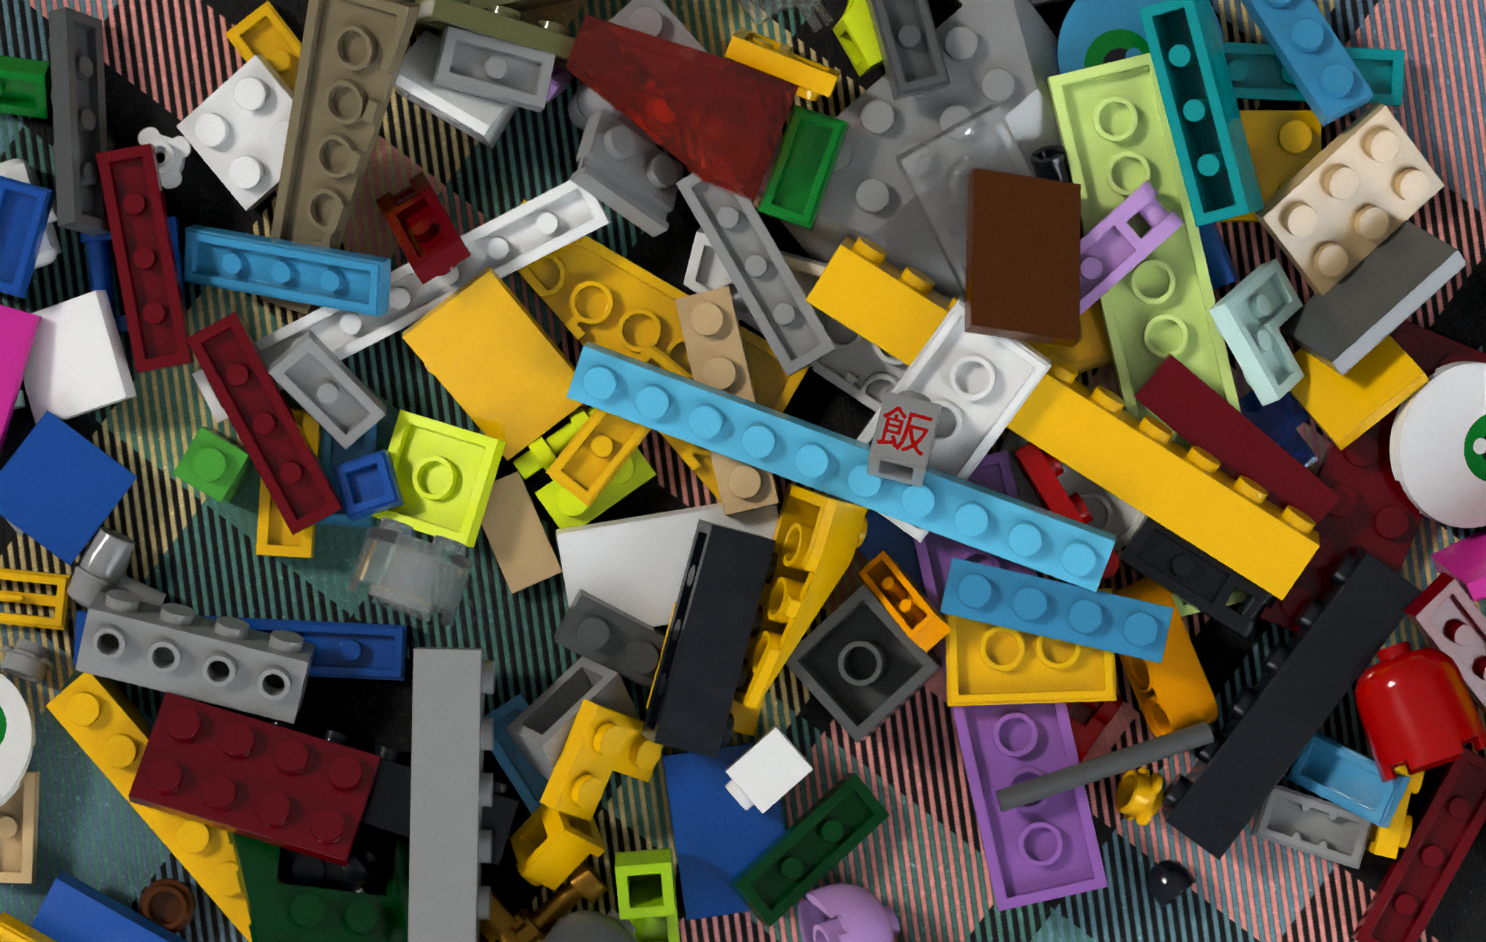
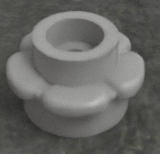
[0,638,54,684]

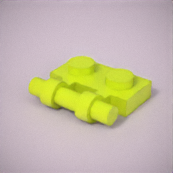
[513,407,657,529]

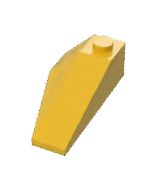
[733,483,868,709]

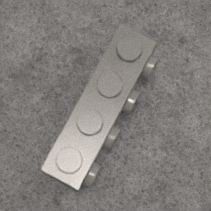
[75,589,316,724]

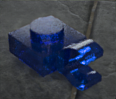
[1238,390,1318,468]

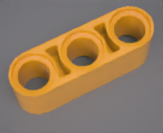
[1112,577,1218,737]

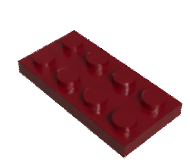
[128,692,381,867]

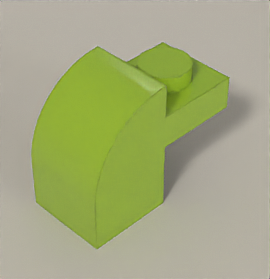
[615,848,680,942]

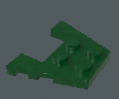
[227,831,410,942]

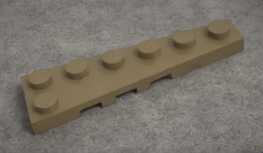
[260,0,420,315]

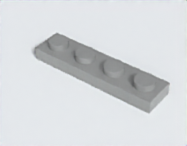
[676,155,837,377]

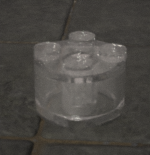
[346,517,474,627]

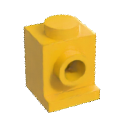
[510,804,605,891]

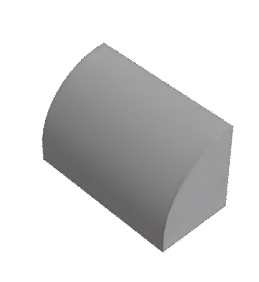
[506,656,640,781]

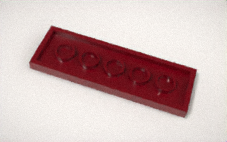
[1259,320,1486,633]

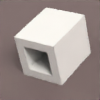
[725,724,813,814]

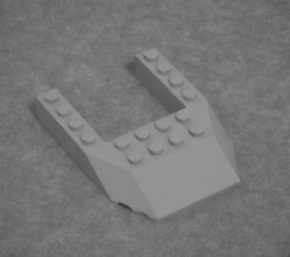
[607,0,1062,299]

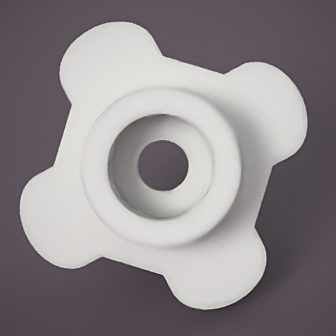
[138,127,191,189]

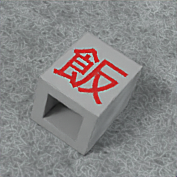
[867,391,941,487]

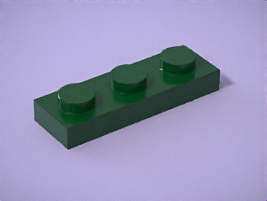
[729,773,889,927]

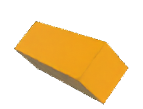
[858,550,952,653]

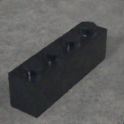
[641,519,778,758]

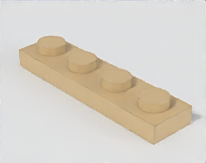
[675,286,781,516]

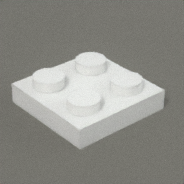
[176,55,294,211]

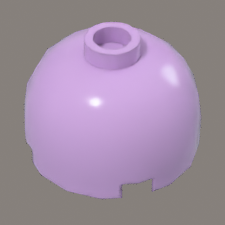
[798,883,900,942]

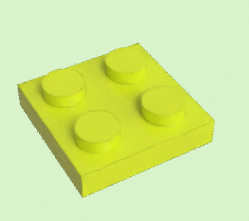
[370,409,506,548]

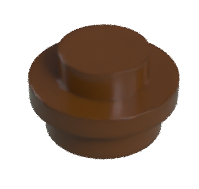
[139,878,196,933]

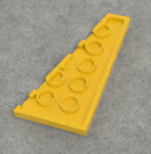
[517,199,810,503]

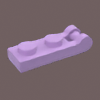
[1080,180,1184,315]

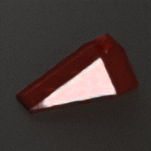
[566,15,799,201]

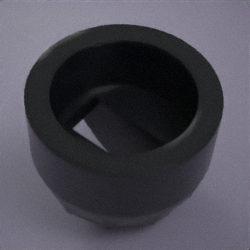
[1148,859,1197,908]

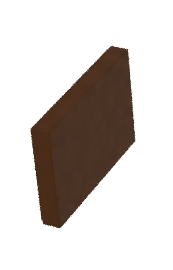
[965,168,1081,348]

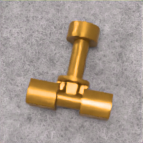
[480,860,609,942]

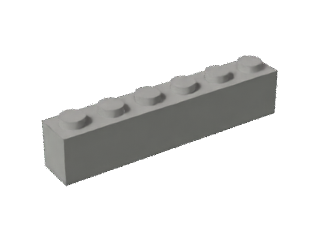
[408,647,496,942]

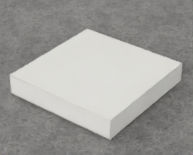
[23,290,137,424]

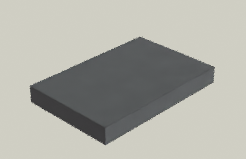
[1279,220,1467,376]

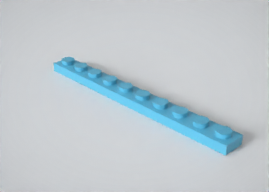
[567,341,1116,592]

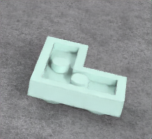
[1208,258,1305,406]

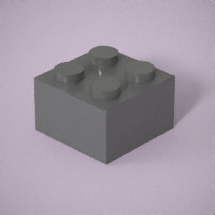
[785,584,942,743]

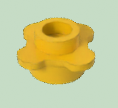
[1115,767,1164,826]

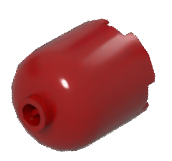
[1354,641,1486,783]

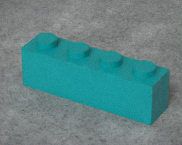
[1139,0,1265,227]

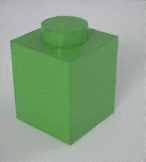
[173,426,254,504]

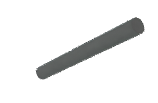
[995,721,1214,812]

